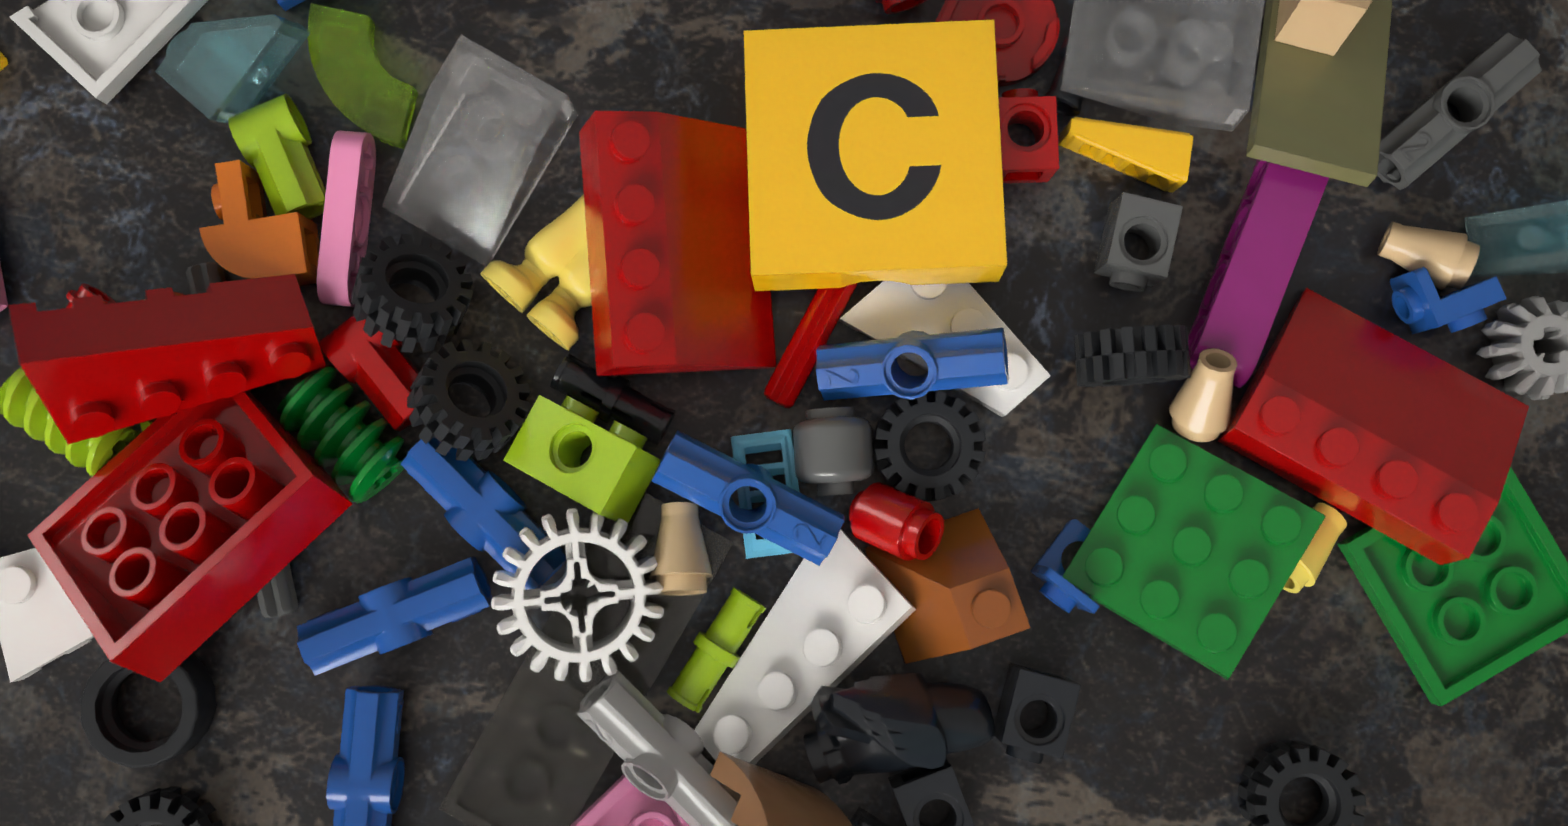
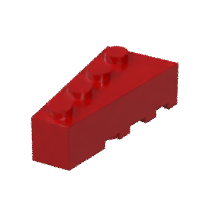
[8,274,327,445]

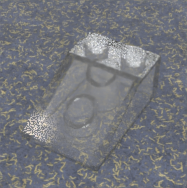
[1060,0,1265,132]
[382,35,578,266]

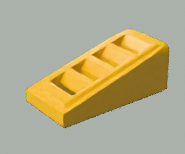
[1058,117,1193,193]

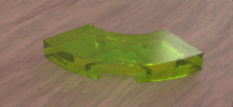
[307,3,418,149]

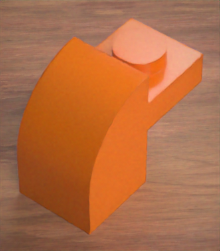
[199,160,320,286]

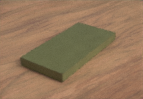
[1246,0,1393,187]

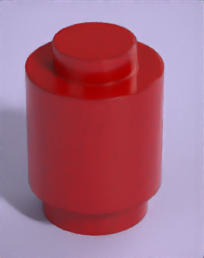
[849,482,944,561]

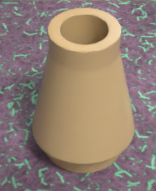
[1377,221,1480,291]
[1169,349,1237,442]
[649,502,713,596]

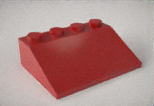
[579,111,777,376]
[1218,288,1529,565]
[27,390,353,683]

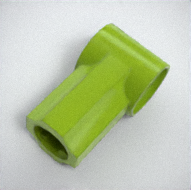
[228,93,326,219]

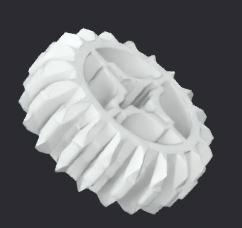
[491,508,664,682]

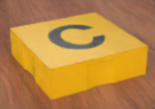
[744,20,1007,291]

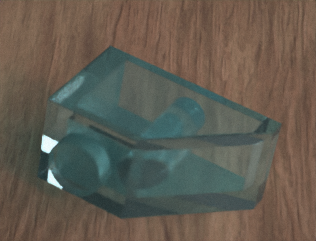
[155,14,311,124]
[1465,200,1568,277]

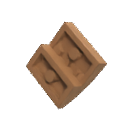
[710,752,852,826]

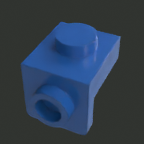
[1390,267,1507,334]

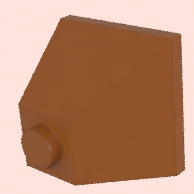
[864,508,1031,664]

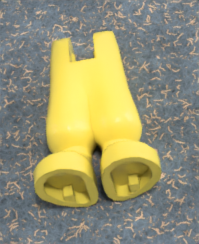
[480,194,592,351]

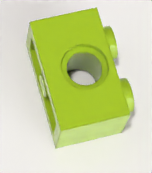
[503,395,661,523]

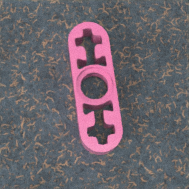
[317,130,376,307]

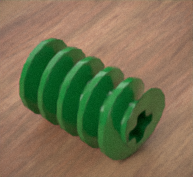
[277,365,405,503]

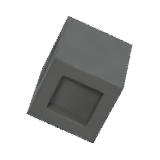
[1094,192,1183,292]

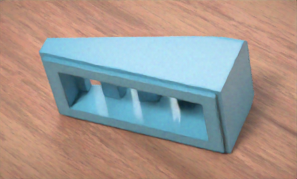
[730,429,799,559]

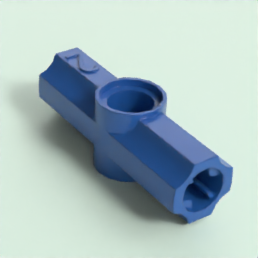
[816,327,1009,401]
[651,430,845,566]
[400,437,566,590]
[297,556,492,676]
[326,685,405,826]

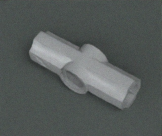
[577,671,741,826]

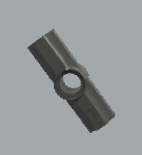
[1377,32,1542,190]

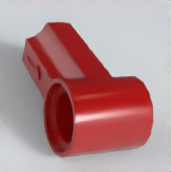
[319,314,419,431]

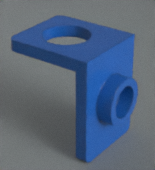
[1030,519,1100,614]

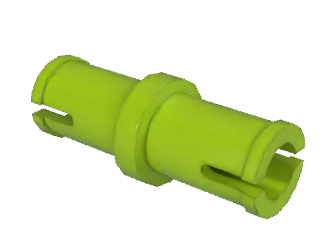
[666,587,766,713]

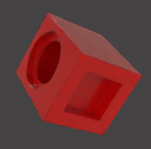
[998,88,1059,184]

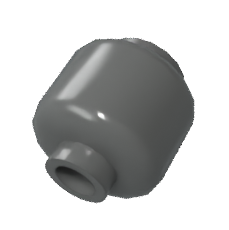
[792,407,874,496]

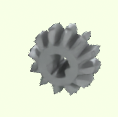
[1476,296,1568,401]

